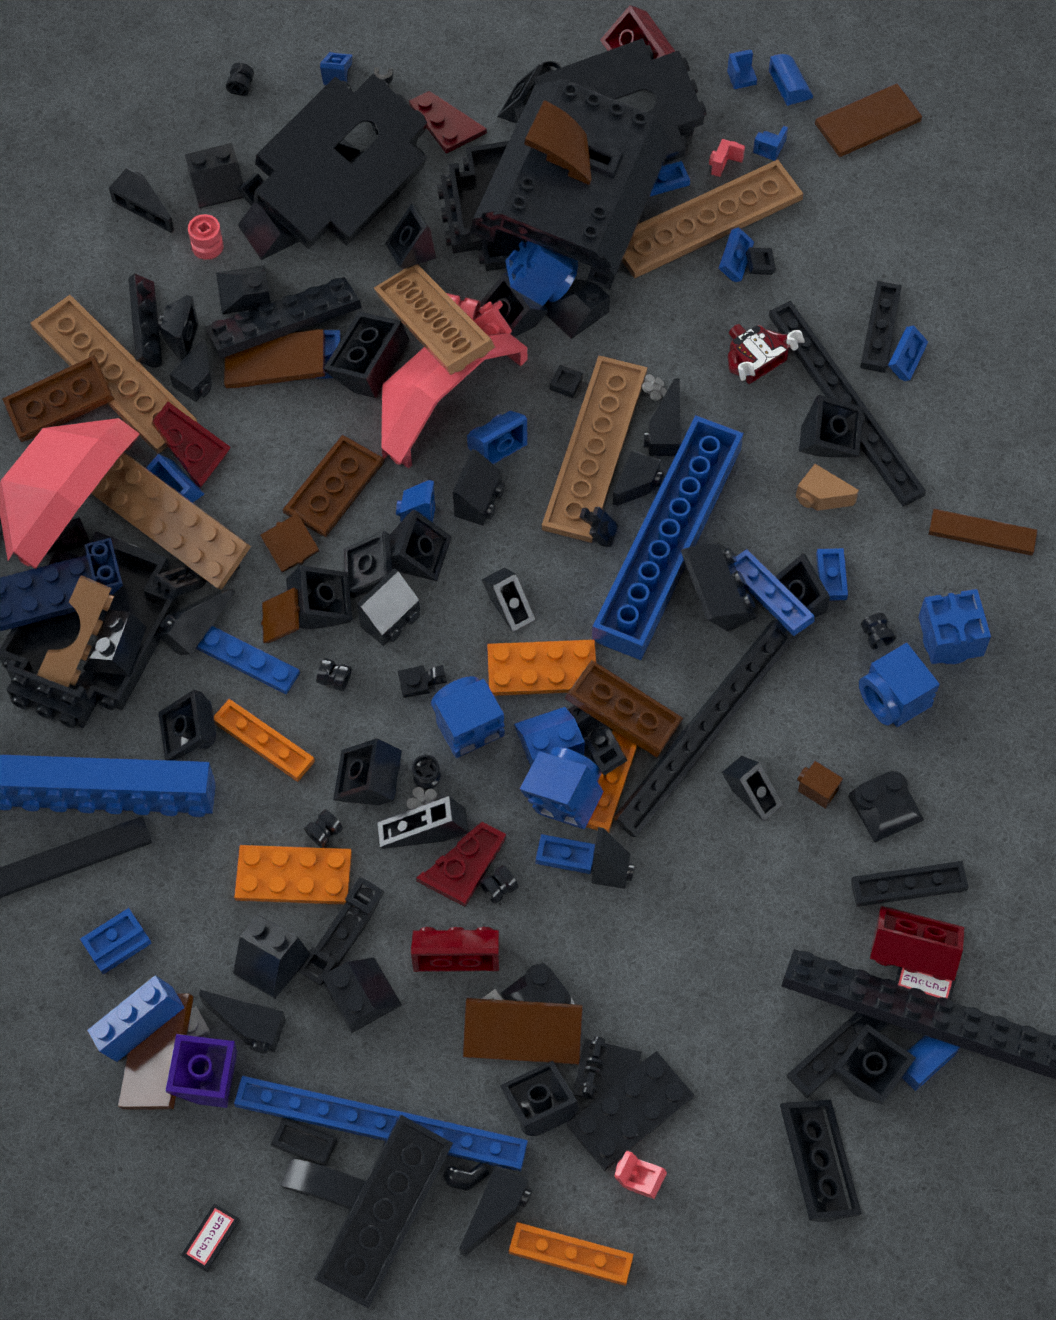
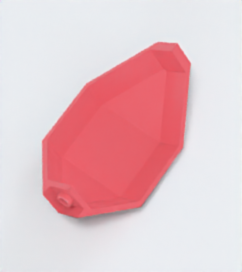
[382,333,528,469]
[0,418,140,569]

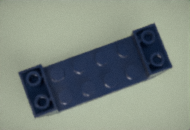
[0,538,123,631]

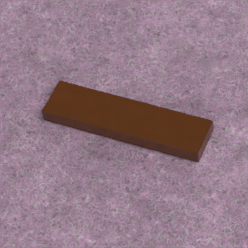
[928,509,1037,556]

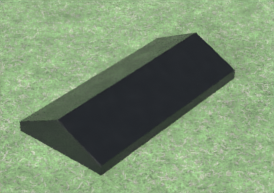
[780,1100,862,1223]

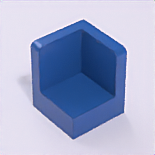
[727,50,757,89]
[753,126,788,161]

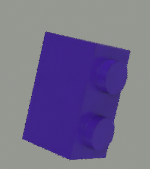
[165,1034,237,1108]

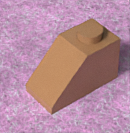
[796,464,859,511]

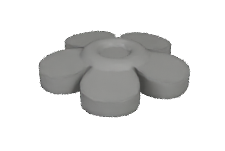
[642,374,667,401]
[407,787,437,810]

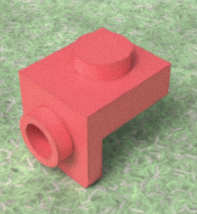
[709,139,745,177]
[473,301,512,335]
[614,1151,667,1199]

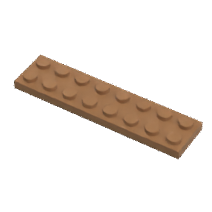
[622,160,803,279]
[374,264,495,375]
[30,295,197,454]
[542,356,647,543]
[91,453,251,590]

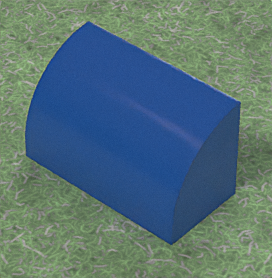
[769,54,813,106]
[146,454,204,503]
[902,1035,960,1091]

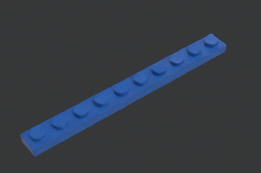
[234,1076,528,1172]

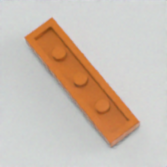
[214,699,315,782]
[586,730,638,833]
[509,1222,634,1286]

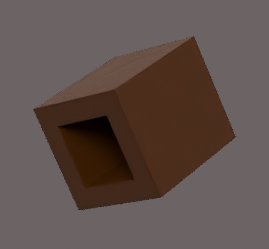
[797,761,843,809]

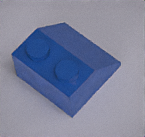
[467,411,527,464]
[514,707,585,766]

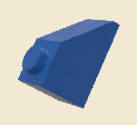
[396,480,436,522]

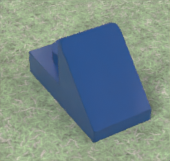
[320,52,353,85]

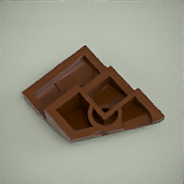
[524,100,591,185]

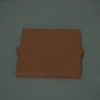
[260,513,320,572]
[261,588,300,643]

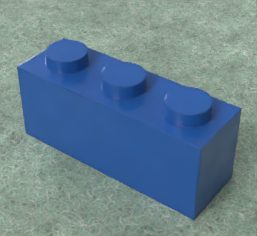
[87,975,185,1062]

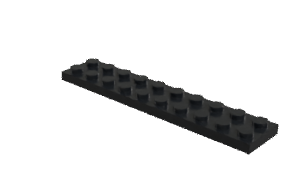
[781,949,1056,1080]

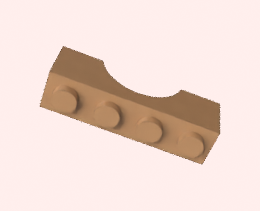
[37,575,114,687]

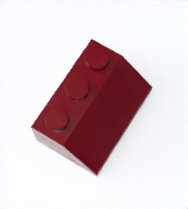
[600,5,675,60]
[870,906,964,981]
[411,927,499,972]

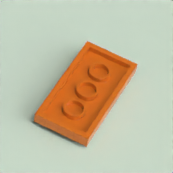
[487,640,596,696]
[234,845,352,905]

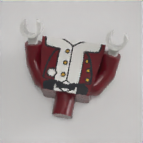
[727,324,805,384]

